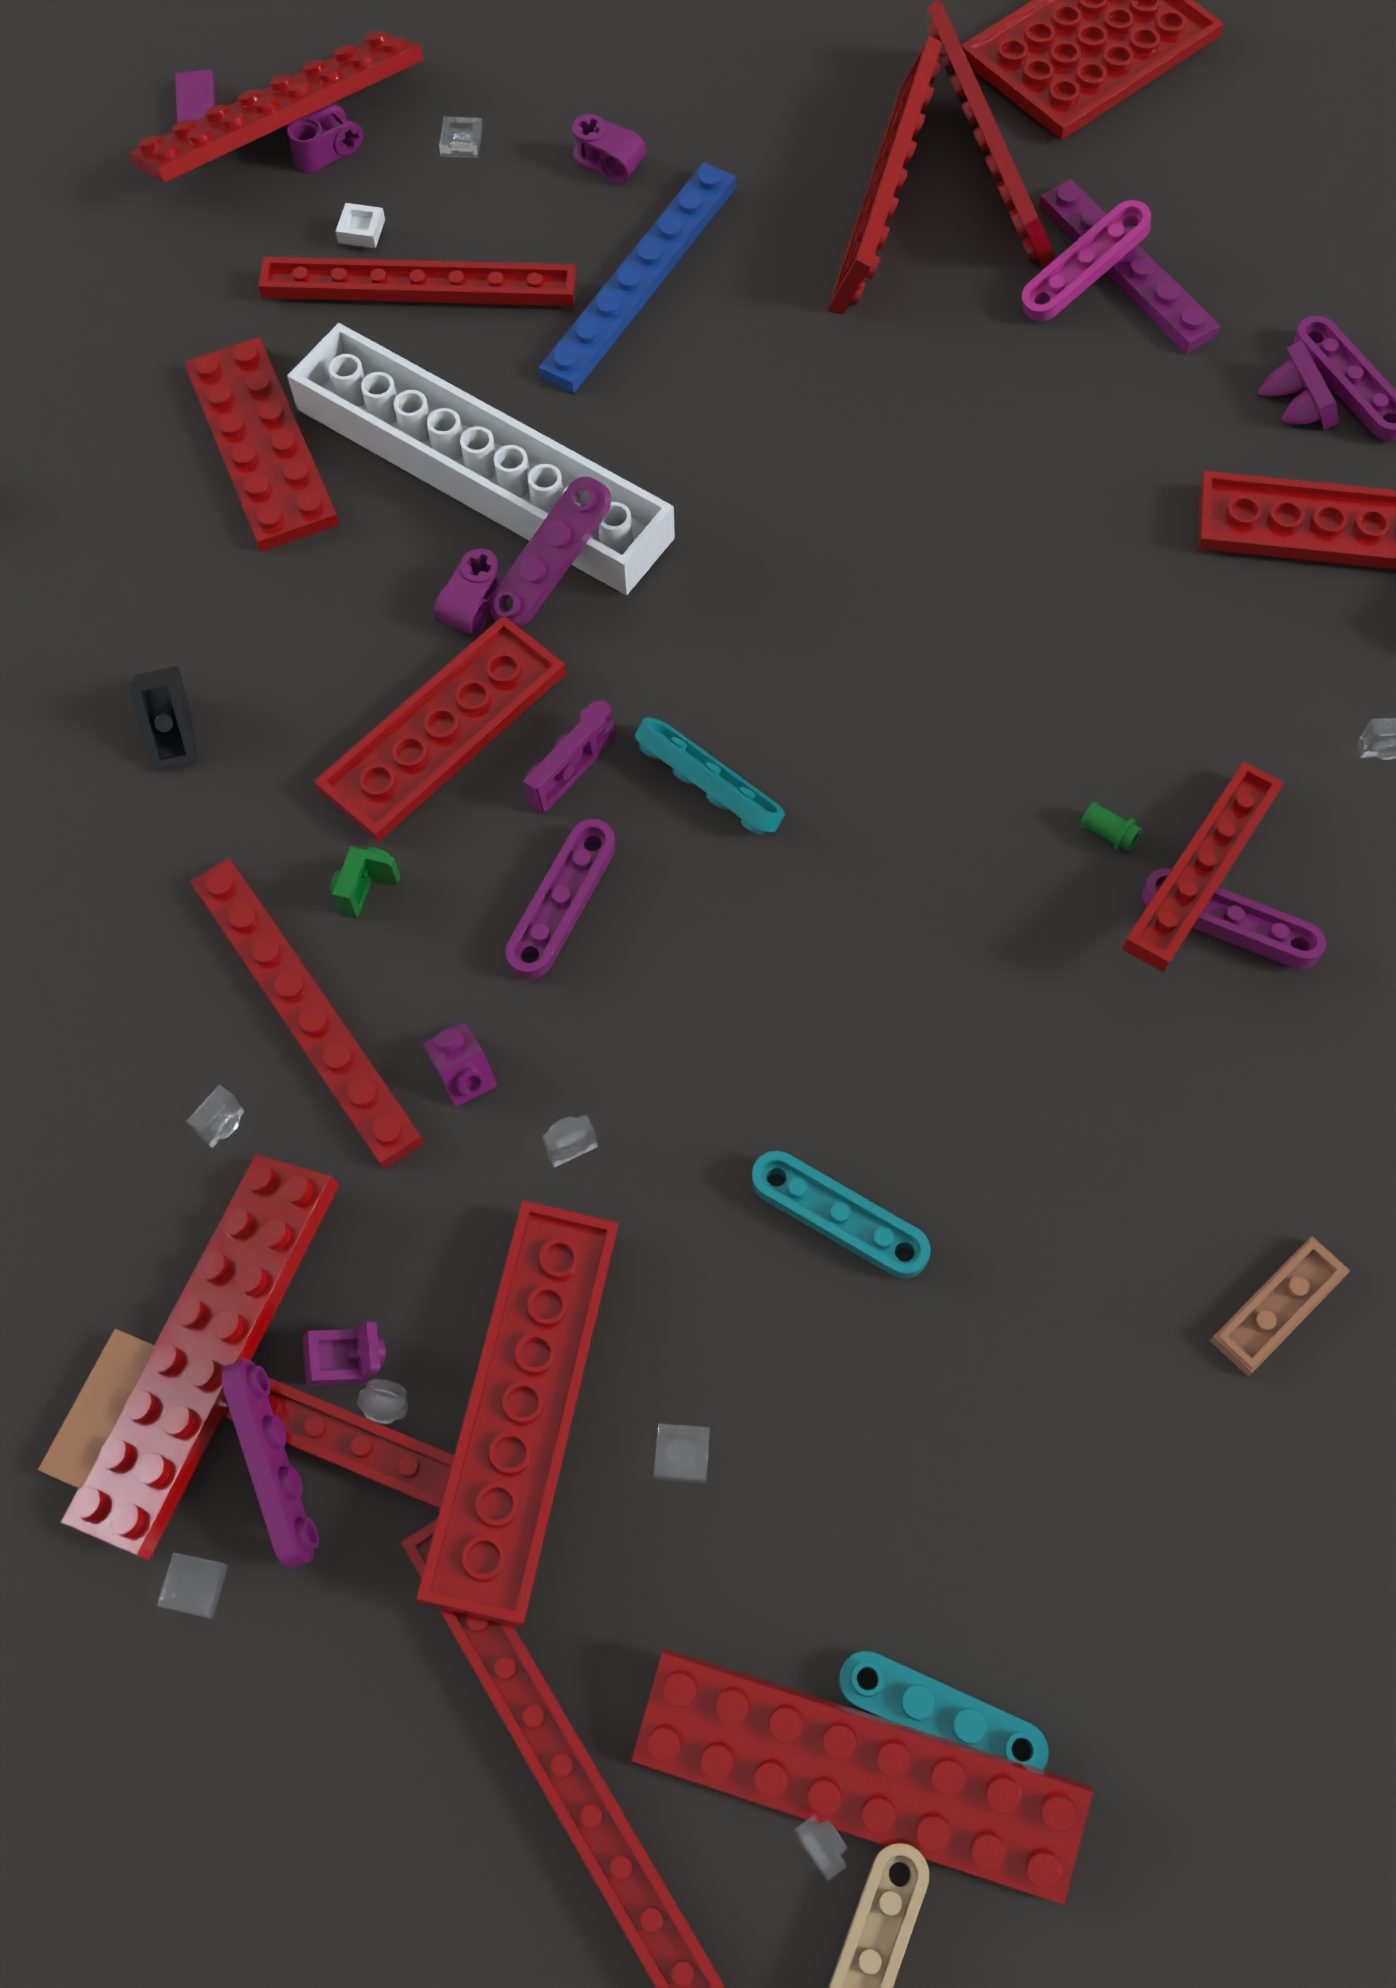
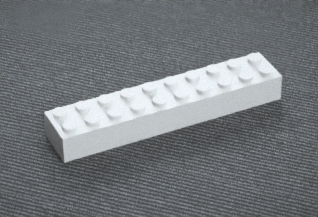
[287,323,675,596]

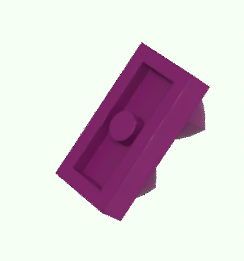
[1258,340,1340,431]

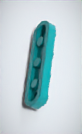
[635,717,785,835]
[752,1151,931,1279]
[838,1651,1049,1770]

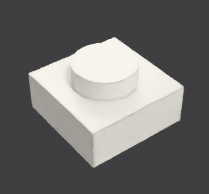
[335,203,385,248]

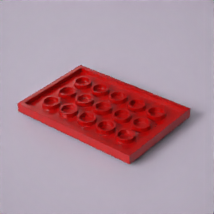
[961,0,1224,140]

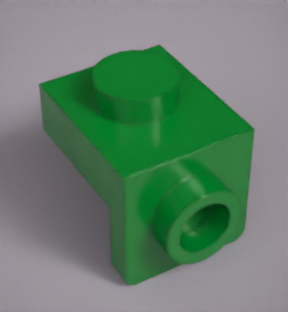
[330,847,400,919]

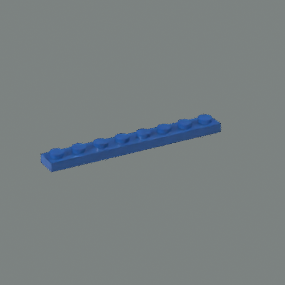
[539,162,736,394]

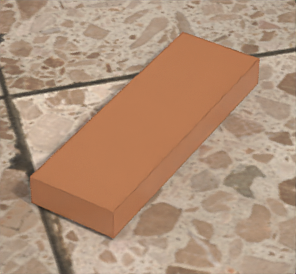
[1209,1236,1350,1377]
[38,1329,157,1489]

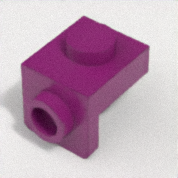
[423,1023,497,1106]
[302,1321,386,1386]

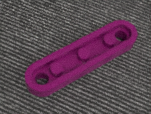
[1294,316,1396,441]
[489,477,611,628]
[505,819,616,979]
[1142,868,1326,969]
[222,1359,319,1569]

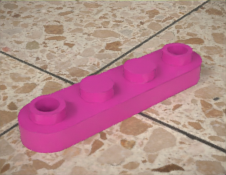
[1022,200,1151,321]

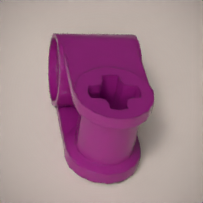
[287,103,364,173]
[572,114,647,184]
[433,548,502,636]

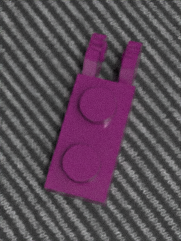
[523,700,616,814]

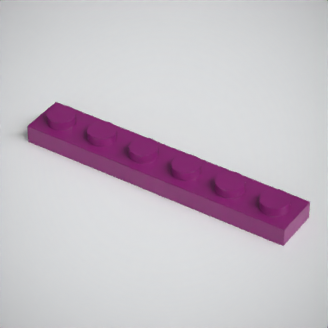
[1039,179,1220,354]

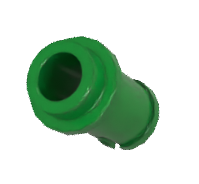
[1080,801,1142,852]

